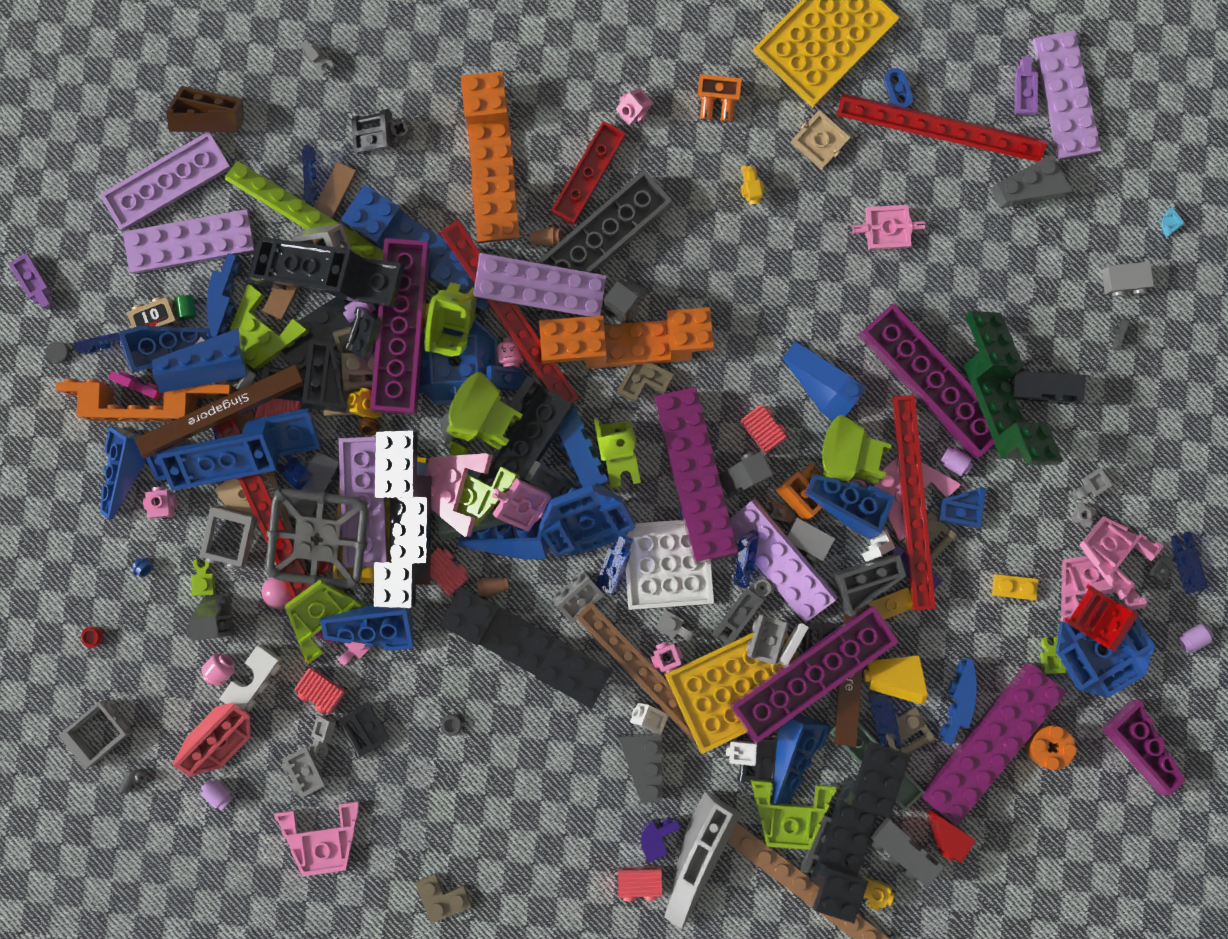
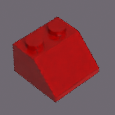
[927,809,976,863]

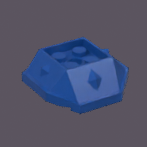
[419,319,499,406]
[539,482,636,557]
[1056,602,1155,698]

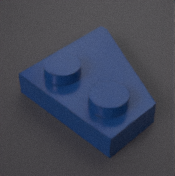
[938,487,986,529]

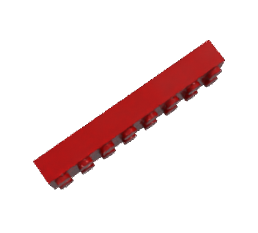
[551,121,626,226]

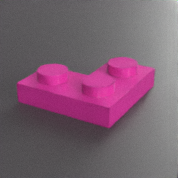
[108,370,164,401]

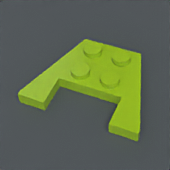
[230,284,310,371]
[449,440,520,526]
[285,579,367,664]
[751,779,836,850]

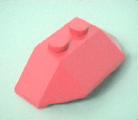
[173,702,251,777]

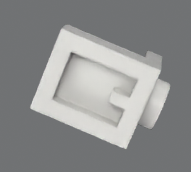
[862,529,895,562]
[630,703,668,735]
[726,738,757,766]

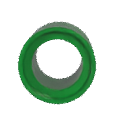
[174,295,197,320]

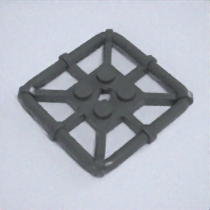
[266,488,368,589]

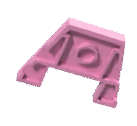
[425,454,493,537]
[872,456,961,541]
[1079,516,1164,600]
[1061,556,1147,622]
[274,801,360,876]

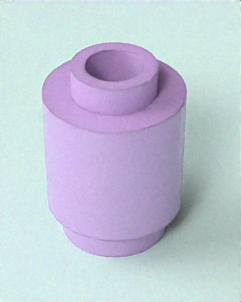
[343,301,376,323]
[940,447,973,476]
[1178,624,1214,653]
[201,779,233,811]

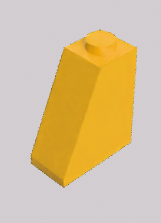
[863,655,928,704]

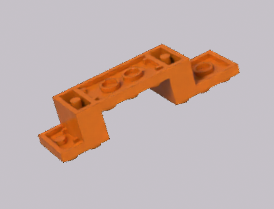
[460,71,520,243]
[539,307,714,369]
[56,378,239,423]

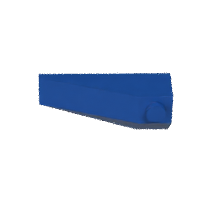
[782,341,867,421]
[100,426,147,520]
[805,475,895,540]
[458,518,549,560]

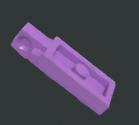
[1015,56,1038,116]
[8,253,54,311]

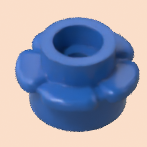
[132,557,153,578]

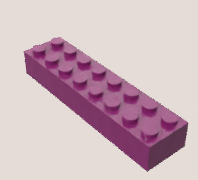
[370,238,431,415]
[858,303,995,459]
[654,387,738,565]
[728,606,899,743]
[921,663,1067,827]

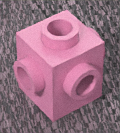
[616,88,654,125]
[143,487,177,519]
[651,641,683,673]

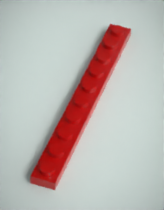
[836,93,1047,162]
[439,220,579,404]
[892,395,936,611]
[214,417,310,599]

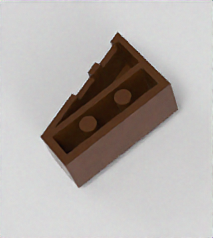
[166,86,244,132]

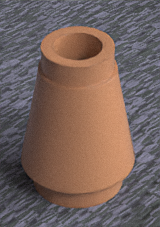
[530,227,562,247]
[476,578,509,598]

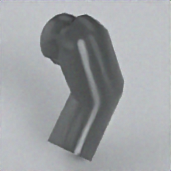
[118,768,147,794]

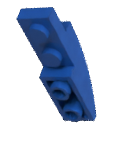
[207,253,242,337]
[939,657,977,745]

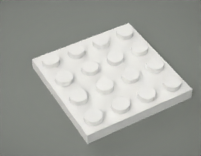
[623,520,714,610]

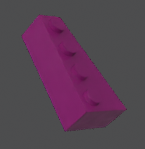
[1100,700,1185,795]

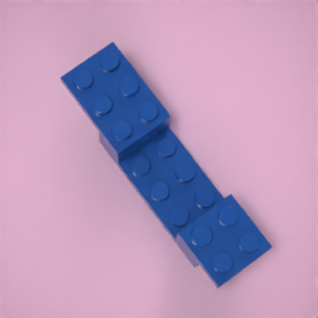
[341,184,489,312]
[146,408,321,491]

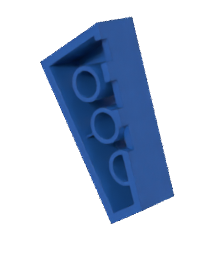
[152,328,247,393]
[557,404,608,489]

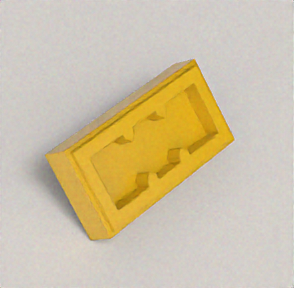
[868,587,912,620]

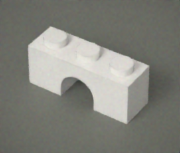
[219,645,283,712]

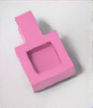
[338,642,373,665]

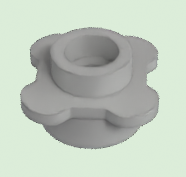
[1071,503,1096,527]
[749,575,775,600]

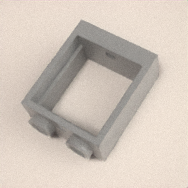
[292,224,352,250]
[200,504,257,569]
[58,700,133,769]

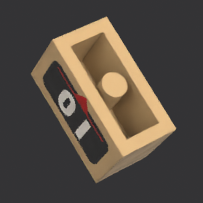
[126,296,181,328]

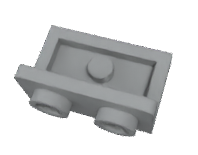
[746,614,789,666]

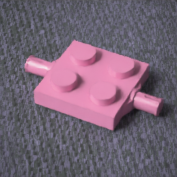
[852,205,925,250]
[492,478,552,532]

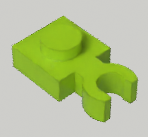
[191,559,215,596]
[1040,637,1066,675]

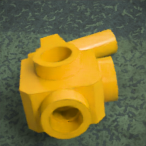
[741,165,764,205]
[347,388,382,419]
[863,877,895,911]

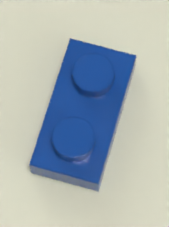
[486,365,525,391]

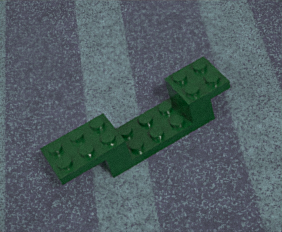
[964,311,1063,465]

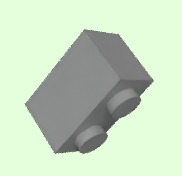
[1102,261,1154,297]
[786,518,835,563]

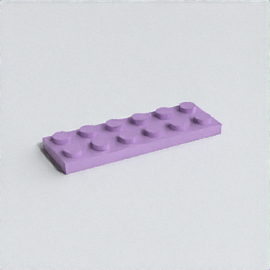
[1032,31,1101,160]
[99,132,231,232]
[123,209,255,274]
[473,253,606,317]
[338,437,388,567]
[730,499,838,623]

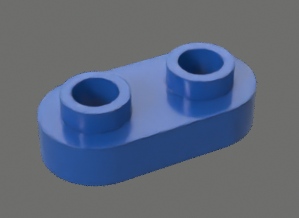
[884,68,913,108]

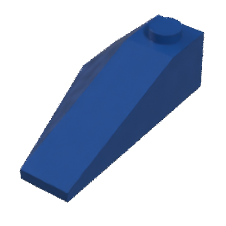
[119,326,213,373]
[320,605,414,651]
[772,714,831,804]

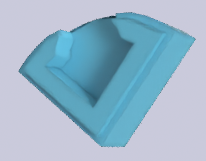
[1162,207,1185,237]

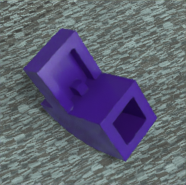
[641,817,680,863]

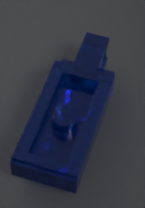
[734,530,760,589]
[595,536,633,596]

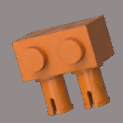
[697,74,742,122]
[776,463,822,521]

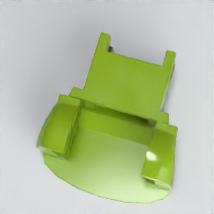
[425,282,477,357]
[446,372,522,450]
[822,415,892,484]
[594,418,641,488]

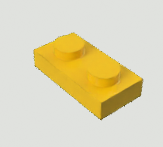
[992,574,1038,600]

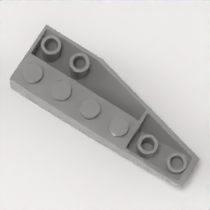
[664,791,742,929]

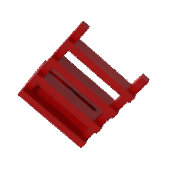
[1064,584,1138,652]

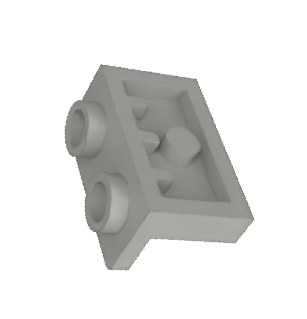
[552,571,604,624]
[282,746,326,798]

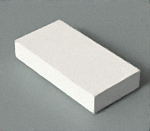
[778,623,809,665]

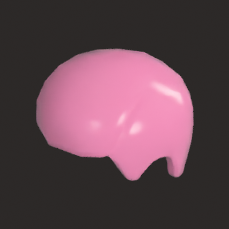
[261,577,292,610]

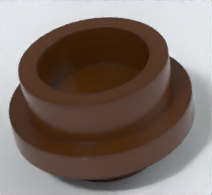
[359,417,380,436]

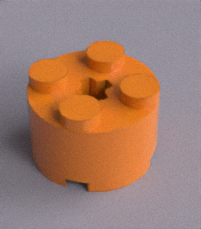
[1025,724,1076,770]

